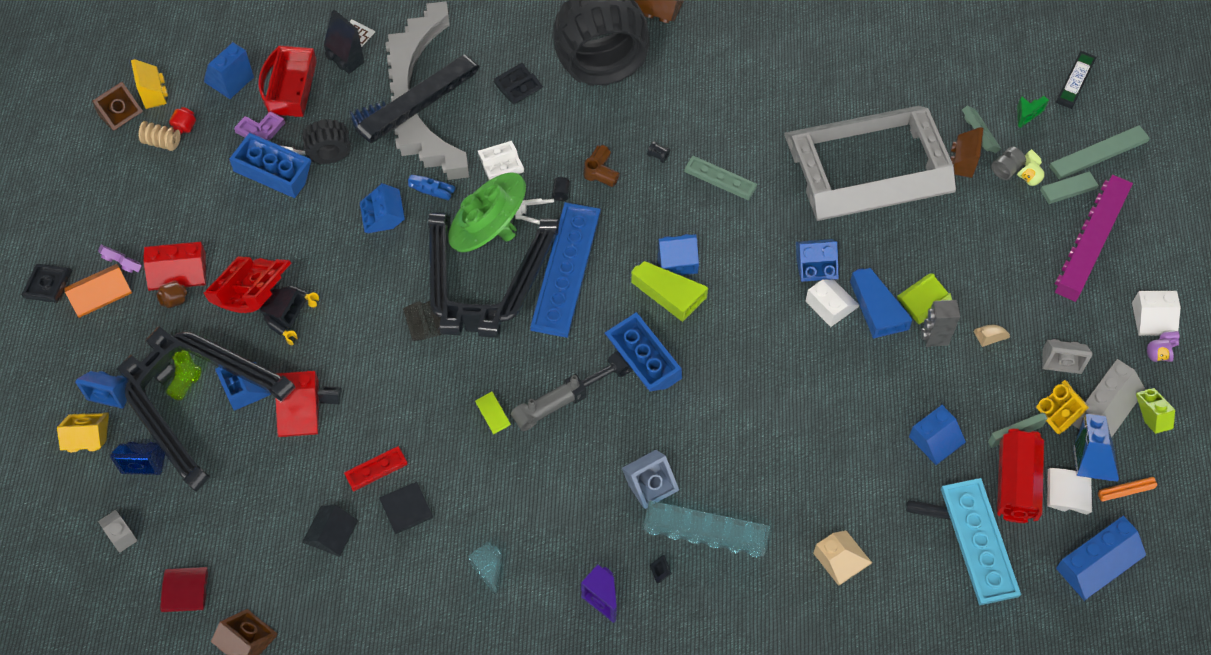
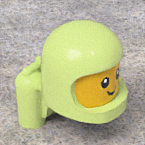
[1017,149,1044,186]

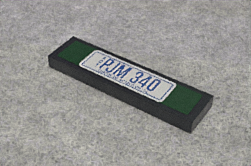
[1056,51,1097,109]

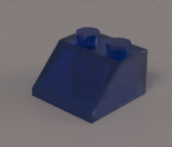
[110,442,165,475]

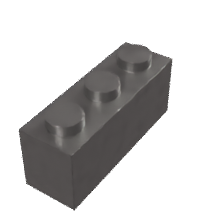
[921,300,960,347]

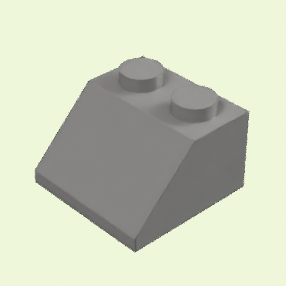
[1042,339,1092,374]

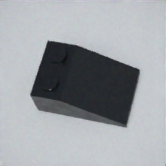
[324,10,365,74]

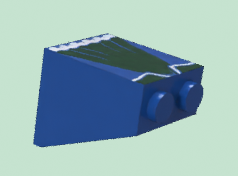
[1073,414,1119,482]

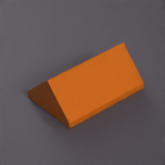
[64,264,132,318]

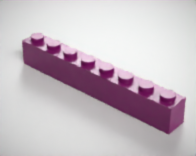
[1055,174,1133,302]

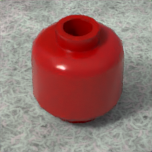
[169,107,196,135]

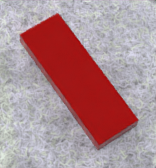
[344,446,408,492]

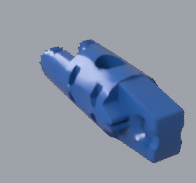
[408,175,456,200]

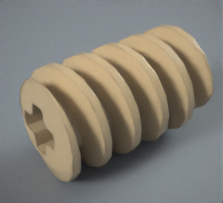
[139,121,180,151]

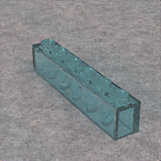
[643,501,771,557]

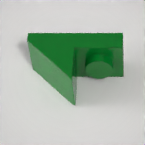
[1017,96,1049,128]

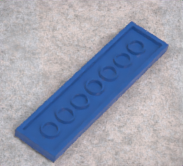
[530,202,601,338]

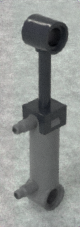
[511,351,632,431]

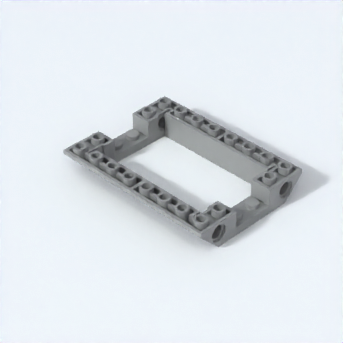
[784,106,956,221]

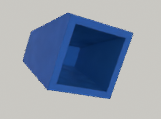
[204,42,254,99]

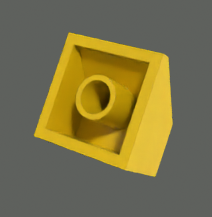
[131,59,168,109]
[57,413,109,452]

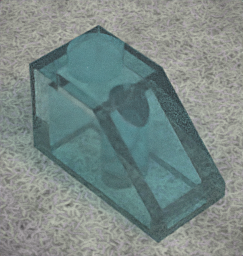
[468,541,502,594]

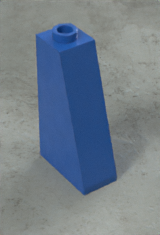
[850,268,912,339]

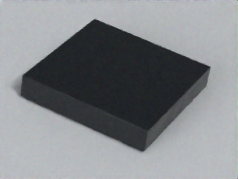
[21,264,72,303]
[379,482,433,534]

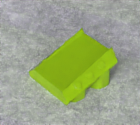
[897,274,952,324]

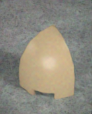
[974,325,1010,347]

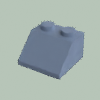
[622,450,679,509]

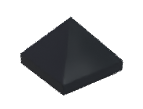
[650,555,672,584]

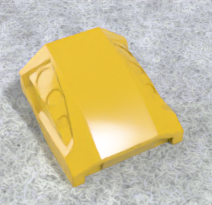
[1036,380,1089,434]

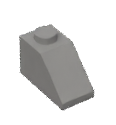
[98,510,137,553]

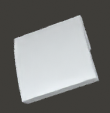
[478,141,524,180]
[1047,468,1092,515]

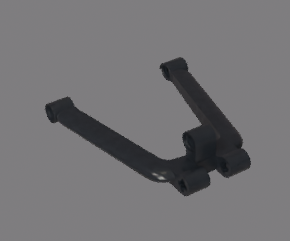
[428,213,559,338]
[116,326,296,492]

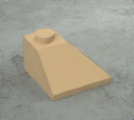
[813,530,872,586]

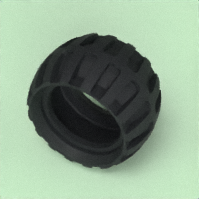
[553,0,649,86]

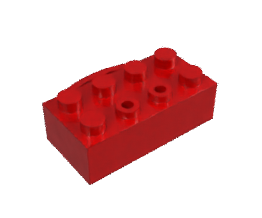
[258,46,317,117]

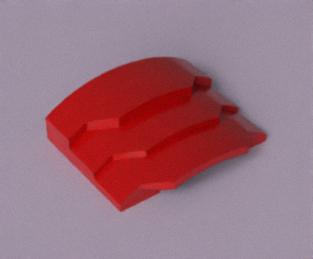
[204,256,291,313]

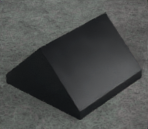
[302,505,358,557]

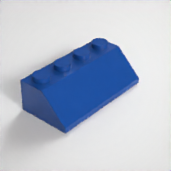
[229,133,311,198]
[605,312,682,392]
[1056,515,1146,601]

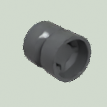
[991,147,1026,180]

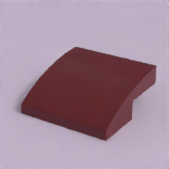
[160,567,208,612]

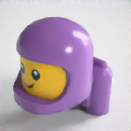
[1147,331,1179,362]

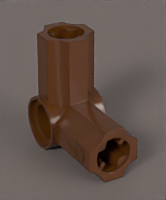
[583,145,620,187]

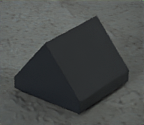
[318,386,342,404]

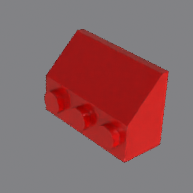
[144,242,206,291]

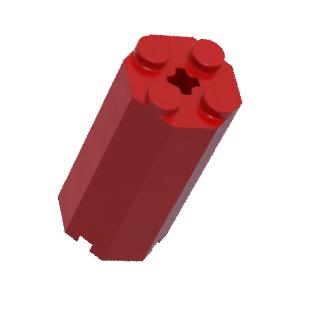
[997,428,1044,523]

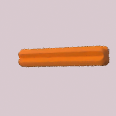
[1098,477,1157,501]

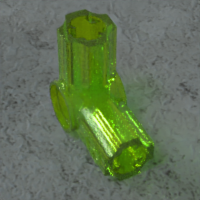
[166,350,202,401]

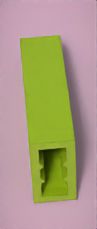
[631,261,708,322]

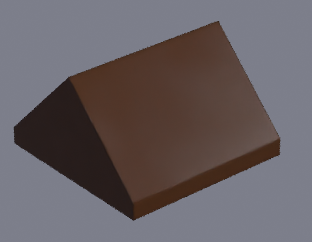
[92,82,143,131]

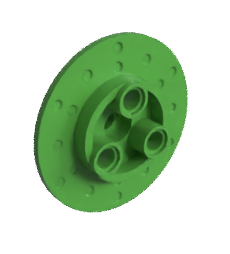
[448,172,526,252]

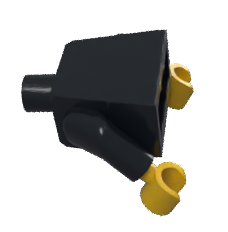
[259,285,319,345]

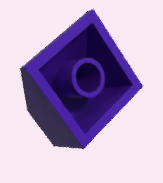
[581,564,617,623]

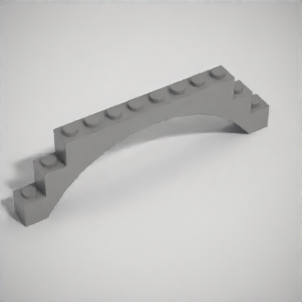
[386,1,469,180]

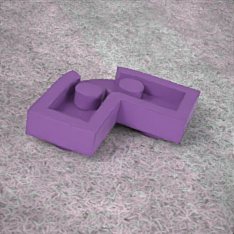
[234,112,285,140]
[98,244,142,273]

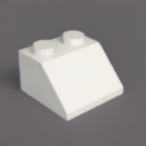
[806,280,859,327]
[1132,291,1180,335]

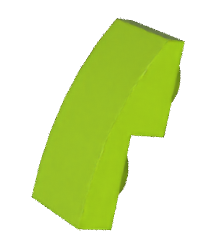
[475,392,511,434]

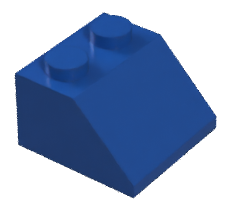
[75,371,128,409]
[909,405,966,465]

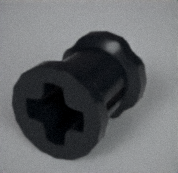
[647,141,671,163]

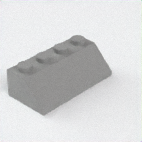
[1072,359,1146,438]

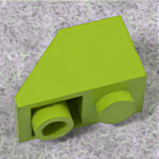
[1136,388,1175,434]

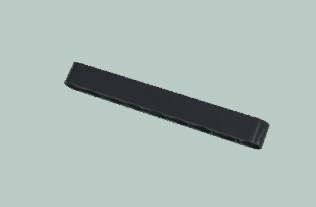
[356,54,479,143]

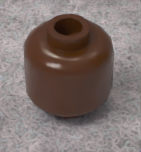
[156,281,187,309]

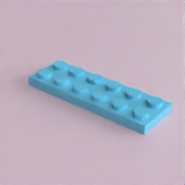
[941,478,1021,606]

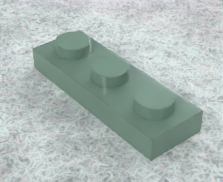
[962,105,1001,153]

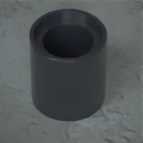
[552,177,570,201]

